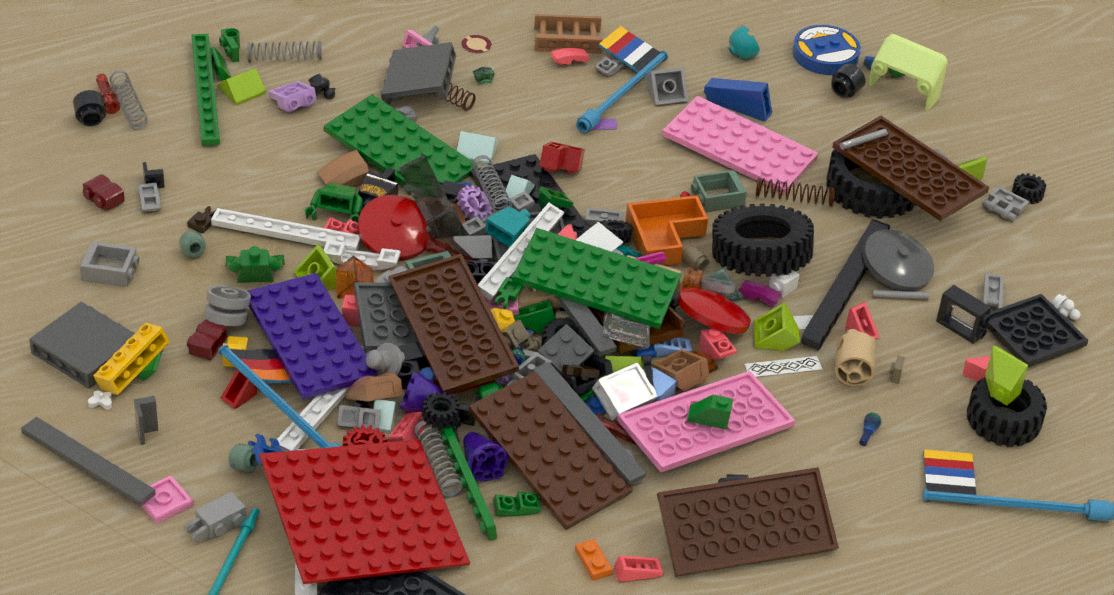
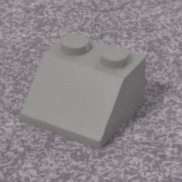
[645,67,688,105]

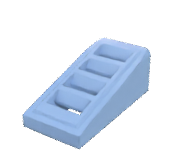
[653,337,692,357]

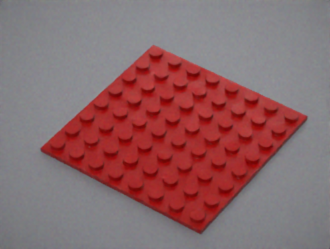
[259,439,470,584]

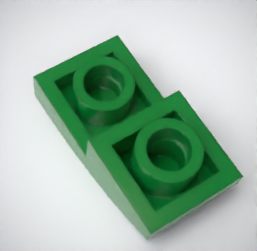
[493,491,541,516]

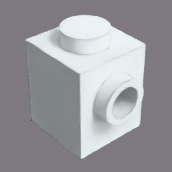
[769,270,800,298]

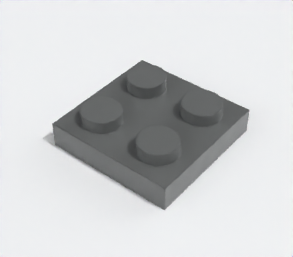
[538,324,594,371]

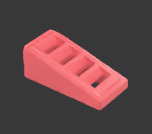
[614,556,663,582]

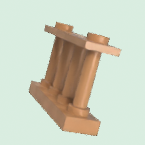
[534,14,603,54]

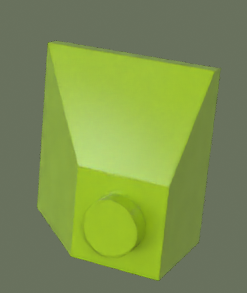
[754,303,800,351]
[985,345,1028,405]

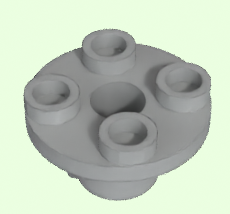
[366,343,405,376]

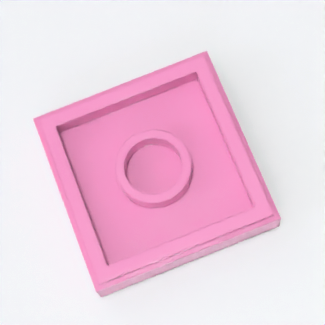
[142,475,194,524]

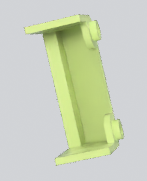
[868,34,948,111]

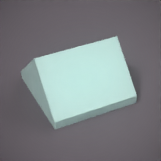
[457,131,499,165]

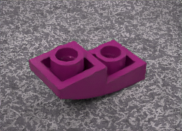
[738,280,782,308]

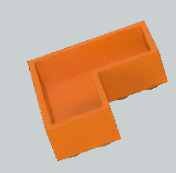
[625,195,708,266]

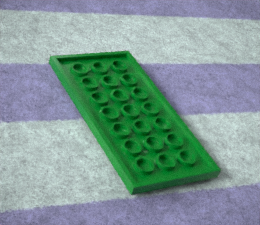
[323,94,478,200]
[512,228,681,329]

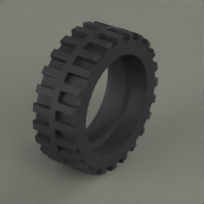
[826,149,917,219]

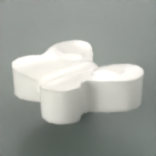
[88,390,112,410]

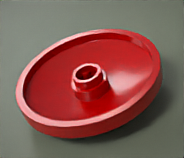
[358,195,433,261]
[677,287,751,334]

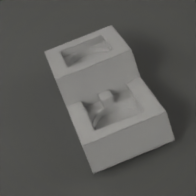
[138,183,161,212]
[337,405,380,430]

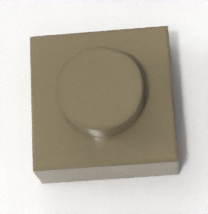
[889,355,905,384]

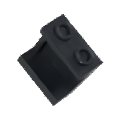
[556,354,613,395]

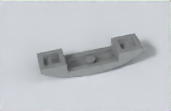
[461,191,535,236]

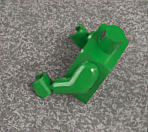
[305,183,363,223]
[225,246,285,283]

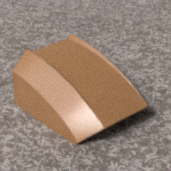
[317,150,369,187]
[651,349,709,392]
[346,372,402,401]

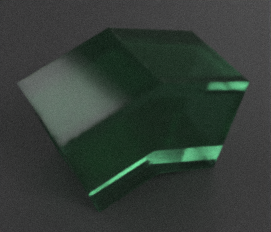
[472,67,495,85]

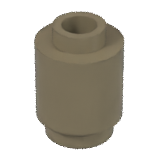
[681,246,709,272]

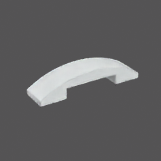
[324,241,401,270]

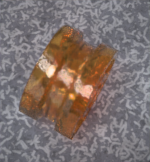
[681,267,703,289]

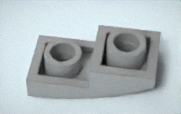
[595,56,627,76]

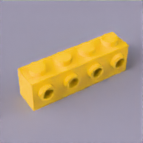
[93,323,170,395]

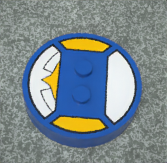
[793,25,861,75]

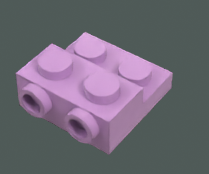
[268,81,317,112]

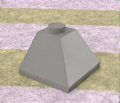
[451,235,492,261]

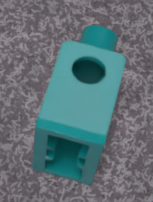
[485,207,530,247]

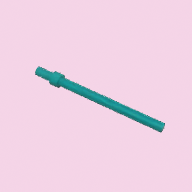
[208,508,260,595]

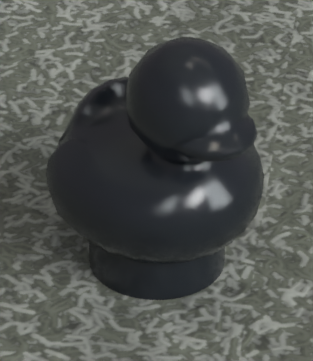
[308,73,336,99]

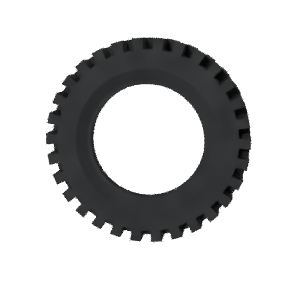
[712,204,814,277]

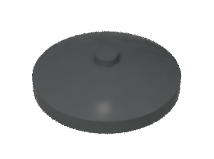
[862,229,934,292]

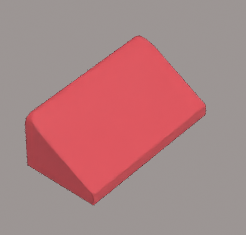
[387,412,427,442]

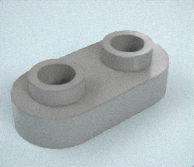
[700,278,735,296]

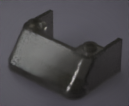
[398,155,466,239]

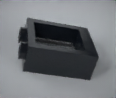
[936,285,991,344]

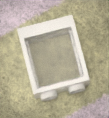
[592,363,658,422]

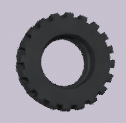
[967,377,1047,447]

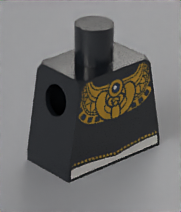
[358,173,398,209]

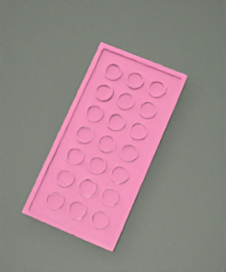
[662,96,818,194]
[617,371,795,473]

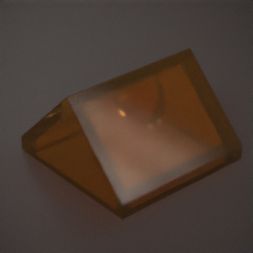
[336,255,374,299]

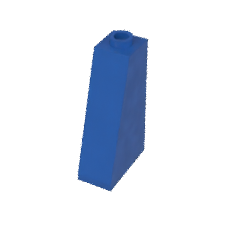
[704,78,772,121]

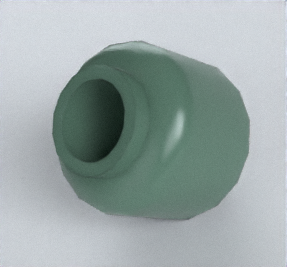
[179,231,206,258]
[228,443,259,472]

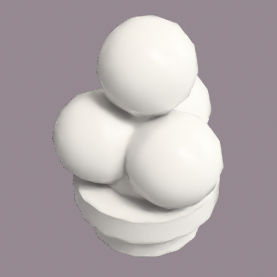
[1051,294,1081,320]

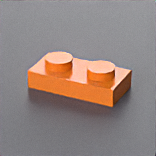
[575,539,613,581]

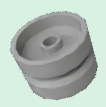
[204,286,251,326]

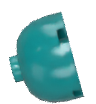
[728,25,760,60]

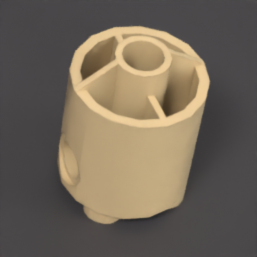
[835,329,876,386]

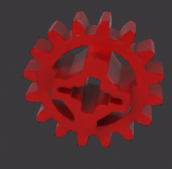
[342,425,387,446]

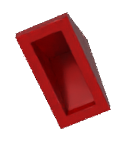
[220,369,257,409]

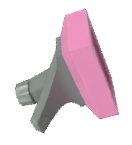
[402,25,439,48]

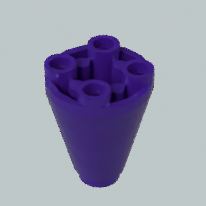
[399,371,458,412]
[463,432,508,482]

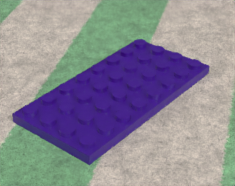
[247,273,377,400]

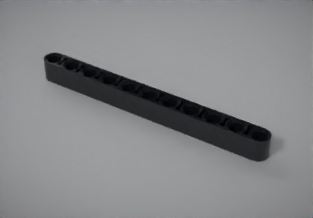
[801,219,890,350]

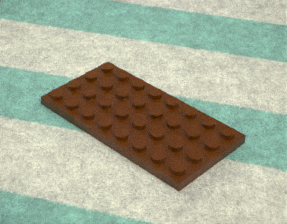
[832,116,989,221]
[388,254,519,395]
[468,372,633,530]
[657,467,839,577]

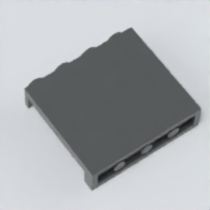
[381,42,457,106]
[29,302,135,389]

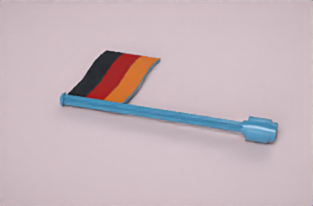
[219,345,340,448]

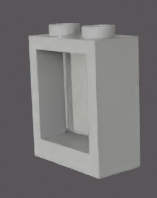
[80,241,139,287]

